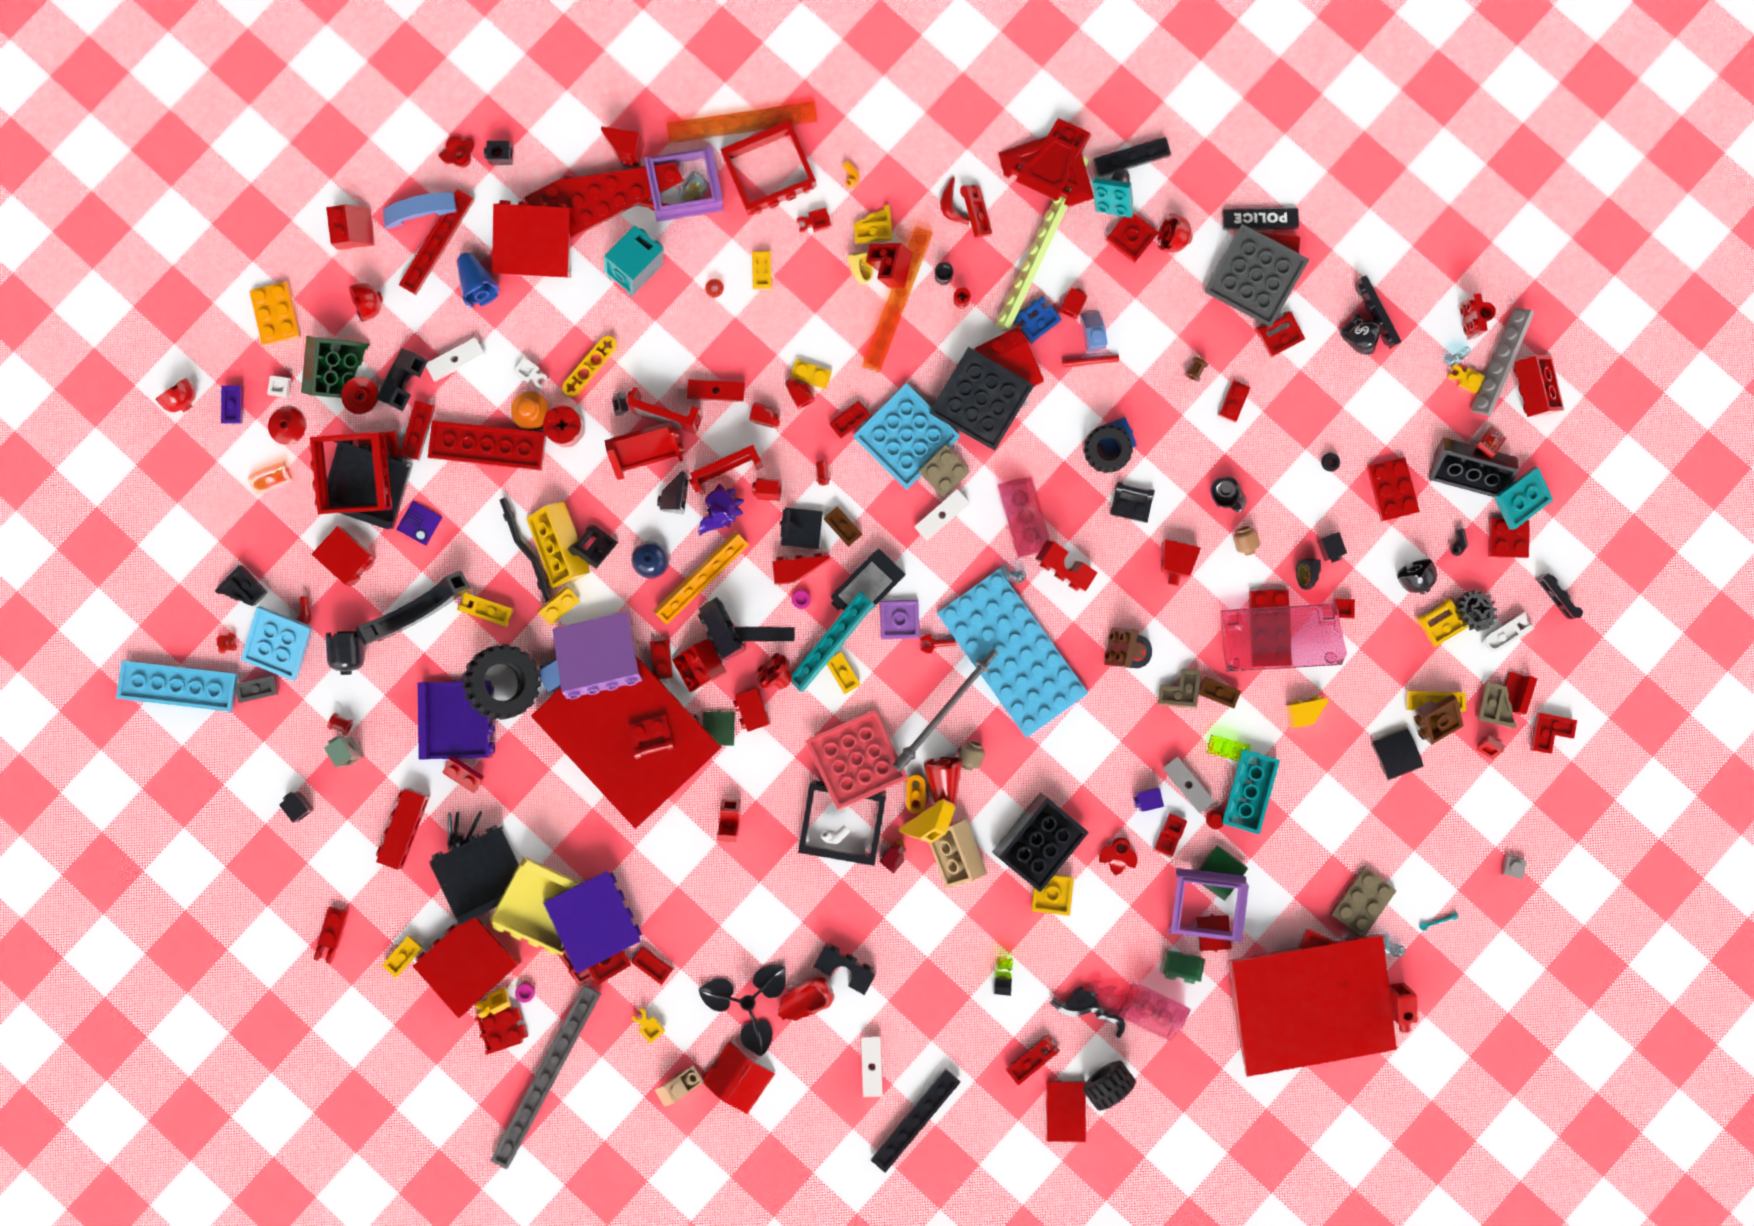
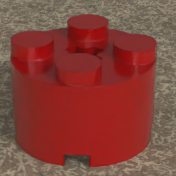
[543,406,585,448]

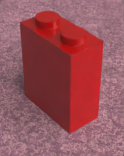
[311,526,376,586]

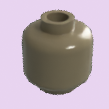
[958,741,986,771]

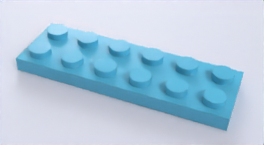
[116,660,238,712]

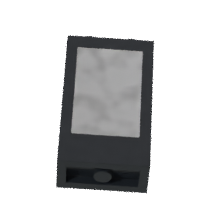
[830,548,906,611]

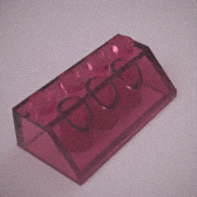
[995,477,1050,560]

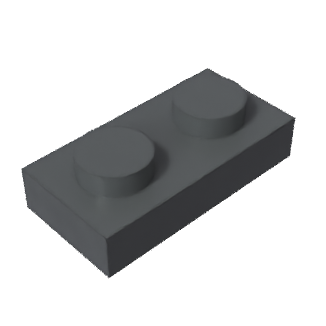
[234,676,279,703]

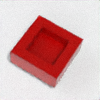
[1333,598,1355,619]

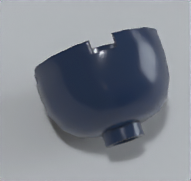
[631,541,670,579]

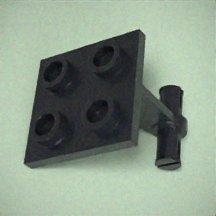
[779,507,823,549]

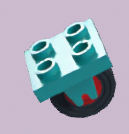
[1093,169,1134,218]

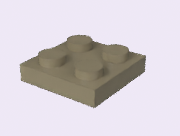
[917,444,970,498]

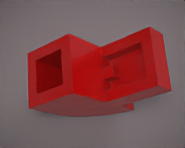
[717,799,741,842]

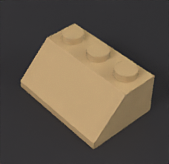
[929,819,988,889]

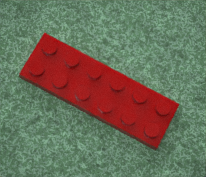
[427,420,547,471]

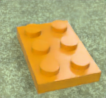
[249,281,301,346]

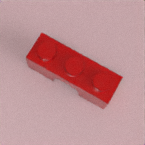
[1035,540,1098,592]

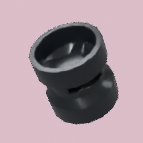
[934,262,954,286]

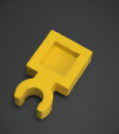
[1447,365,1485,394]
[475,987,511,1018]
[632,1007,666,1044]

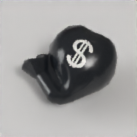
[1340,313,1381,355]

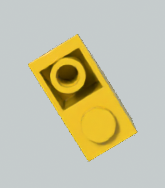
[1286,695,1329,728]

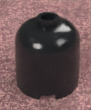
[325,631,365,675]

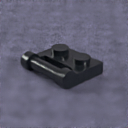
[1110,481,1155,524]
[569,524,618,569]

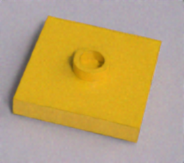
[1031,875,1074,916]

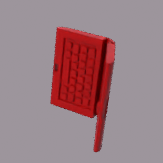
[702,1041,776,1114]

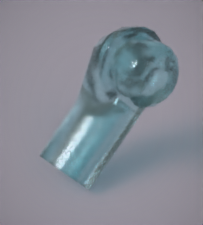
[1382,933,1406,958]

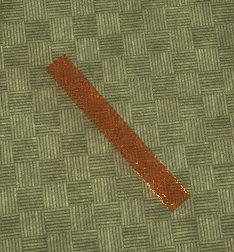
[666,101,818,143]
[862,226,933,374]

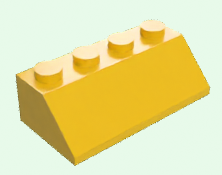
[526,502,591,589]

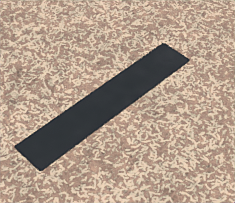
[735,627,795,641]

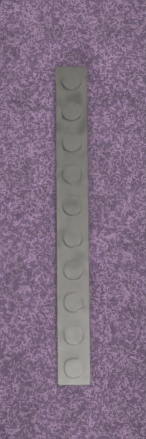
[490,984,602,1170]

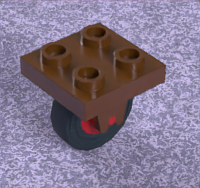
[1104,627,1152,669]

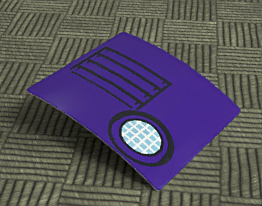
[396,501,442,546]

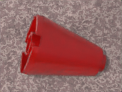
[924,757,962,806]

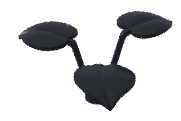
[698,965,786,1056]

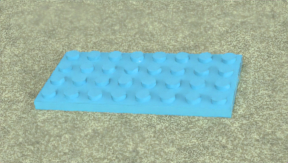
[937,569,1089,738]

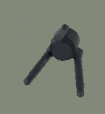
[447,811,482,850]

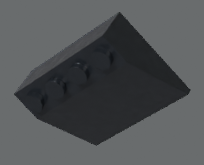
[992,792,1089,892]

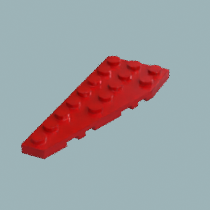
[524,163,684,239]

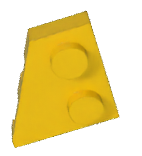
[853,205,893,244]

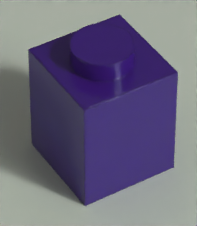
[1133,787,1164,812]

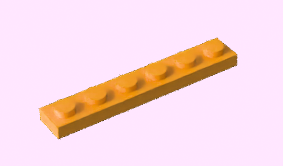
[653,531,749,625]

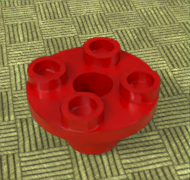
[756,652,792,689]

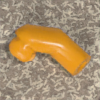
[842,160,860,189]

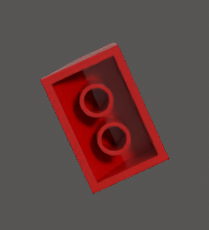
[1514,355,1565,417]

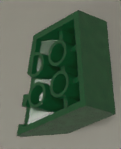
[301,335,370,398]

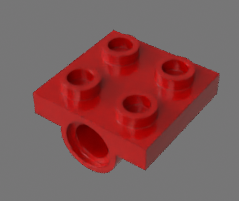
[1460,293,1496,340]

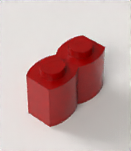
[752,478,782,501]

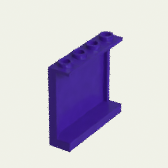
[417,680,495,760]
[543,869,642,973]

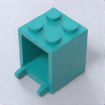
[604,225,664,297]

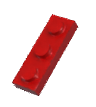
[399,400,435,461]

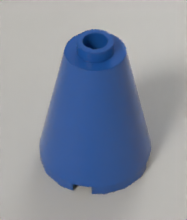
[456,253,500,307]

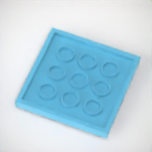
[853,383,960,491]

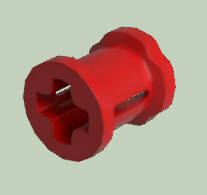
[953,287,971,309]
[327,713,353,736]

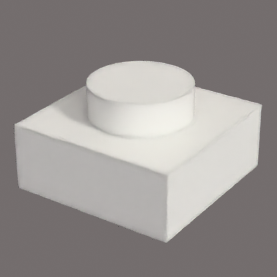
[267,376,291,398]

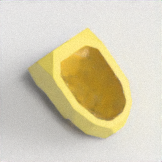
[847,252,874,284]

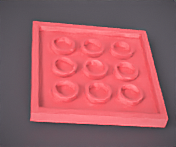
[805,710,908,811]

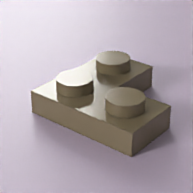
[1158,669,1201,709]

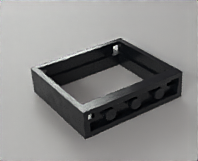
[798,780,886,866]

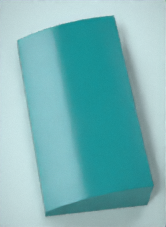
[1222,749,1280,835]

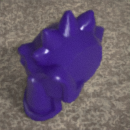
[698,484,744,535]

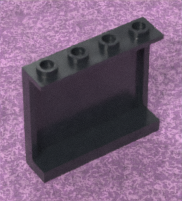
[316,440,413,530]

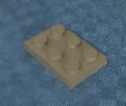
[1330,867,1397,936]

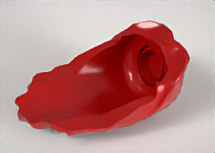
[777,977,835,1021]

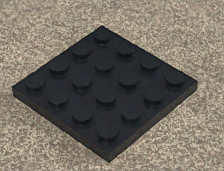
[929,346,1035,451]

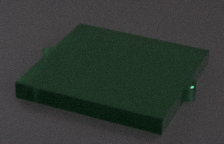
[703,710,735,746]

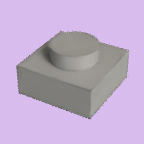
[1501,855,1527,879]

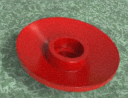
[341,377,379,415]
[268,407,306,445]

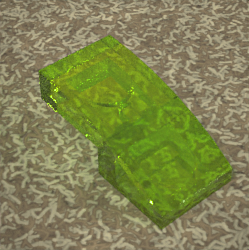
[1206,734,1251,762]

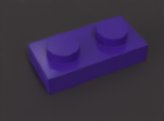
[221,385,243,425]

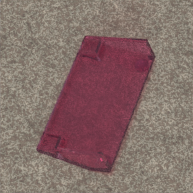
[1221,604,1347,672]

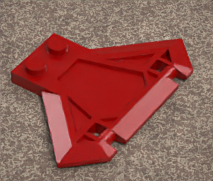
[998,118,1095,207]

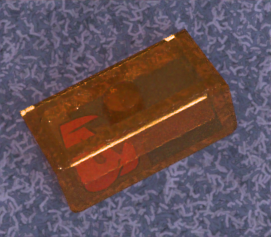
[247,461,292,496]

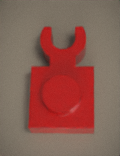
[796,208,832,233]

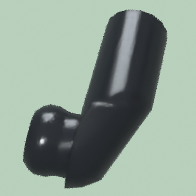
[1451,529,1468,556]

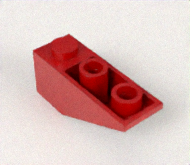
[772,553,830,585]

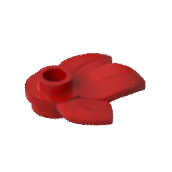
[438,135,475,168]
[1099,837,1138,876]

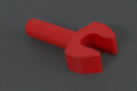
[920,634,956,654]

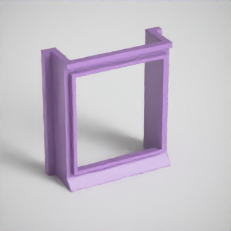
[644,145,723,222]
[1168,868,1249,943]

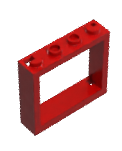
[720,120,817,216]
[308,432,392,515]

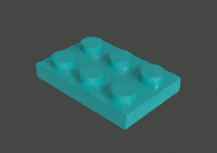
[1494,467,1553,530]

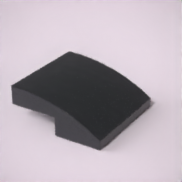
[1371,728,1424,781]

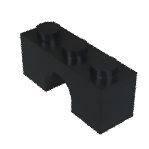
[376,348,428,412]
[814,944,876,996]

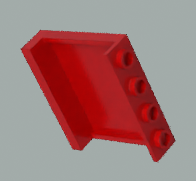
[492,200,573,278]
[413,917,521,1019]

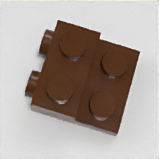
[1413,694,1464,745]

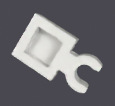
[513,357,549,389]

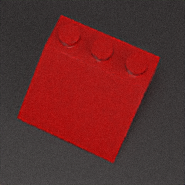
[973,326,1045,388]

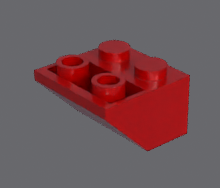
[672,638,727,693]

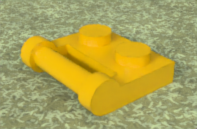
[1415,598,1468,647]

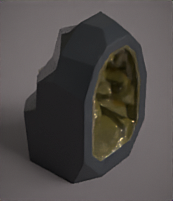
[1296,559,1321,590]

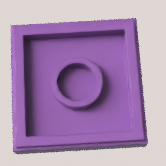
[880,600,920,640]

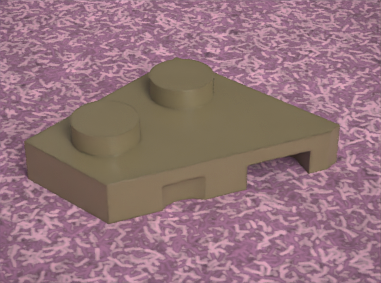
[1477,682,1517,729]

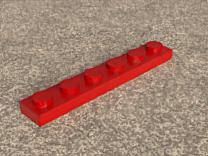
[398,189,475,296]

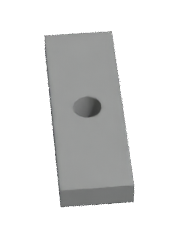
[1162,756,1215,814]

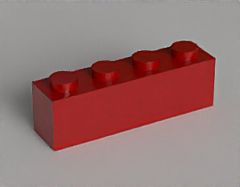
[376,788,430,870]

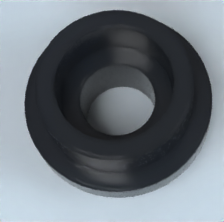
[1321,453,1340,472]

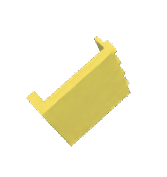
[490,856,581,955]

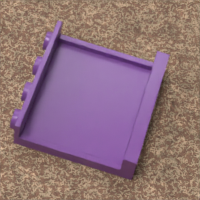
[552,611,642,699]

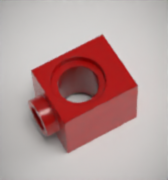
[1059,287,1088,320]

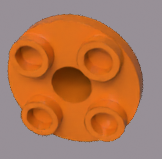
[511,392,550,430]

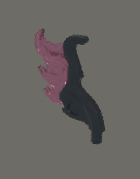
[1049,979,1140,1038]

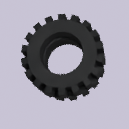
[1083,424,1133,473]
[1082,1060,1137,1111]

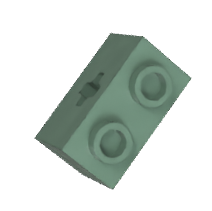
[324,736,364,768]

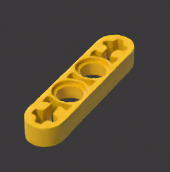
[562,336,618,398]

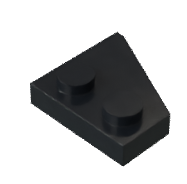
[215,565,268,606]

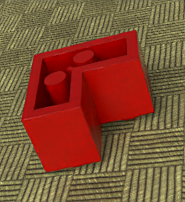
[866,242,913,288]

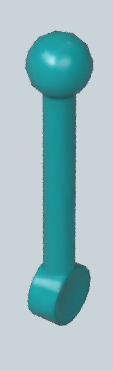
[1419,913,1459,931]

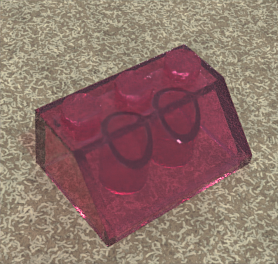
[1117,980,1191,1041]

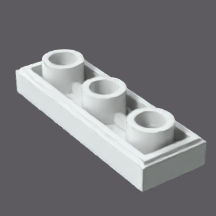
[426,337,485,382]
[914,489,970,541]
[861,1036,883,1097]

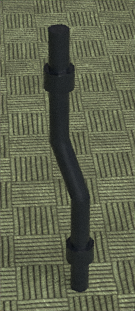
[499,497,552,603]

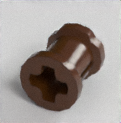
[1184,357,1208,382]

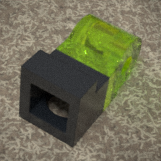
[992,957,1013,996]

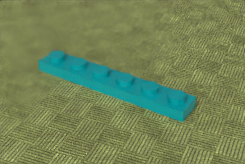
[791,591,875,692]

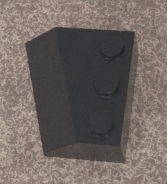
[698,597,746,661]

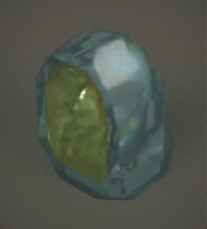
[679,171,709,203]

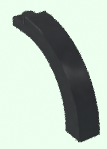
[356,571,470,646]

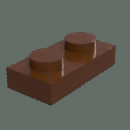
[823,506,863,548]
[1199,677,1241,709]

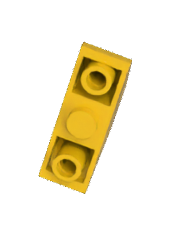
[899,799,955,843]

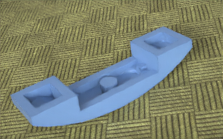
[383,192,456,229]

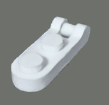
[1483,612,1535,653]

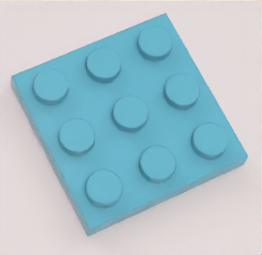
[241,606,313,681]

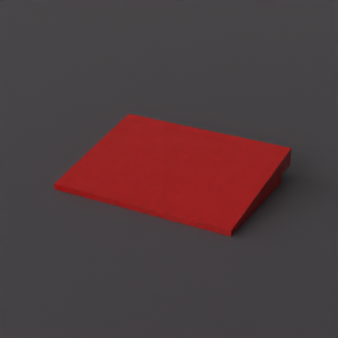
[531,655,722,829]
[1228,934,1397,1077]

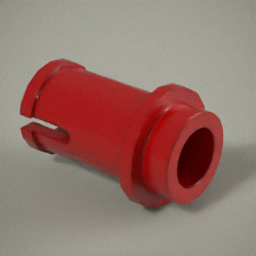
[815,461,831,486]

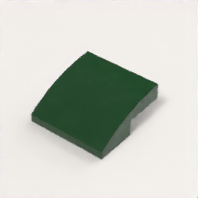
[1198,845,1248,901]

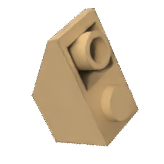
[655,1065,703,1107]

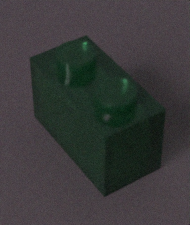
[1160,949,1206,984]

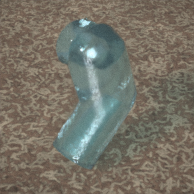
[1443,346,1471,366]
[999,564,1027,583]

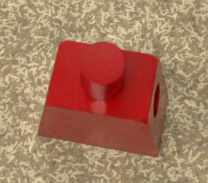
[1161,539,1201,586]
[1389,982,1418,1033]

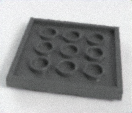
[1204,224,1310,328]

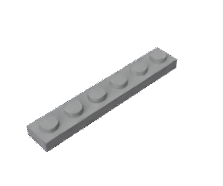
[1471,308,1534,416]

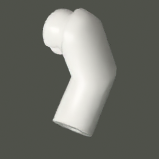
[821,825,850,844]

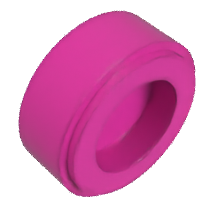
[792,590,811,609]
[515,982,536,1003]

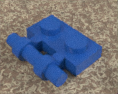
[1014,296,1062,344]

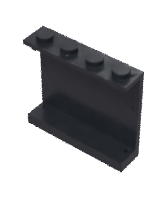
[428,825,519,925]

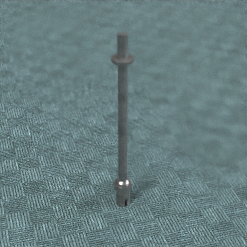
[892,648,998,772]

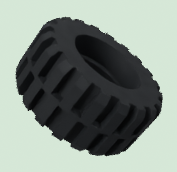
[462,644,541,720]

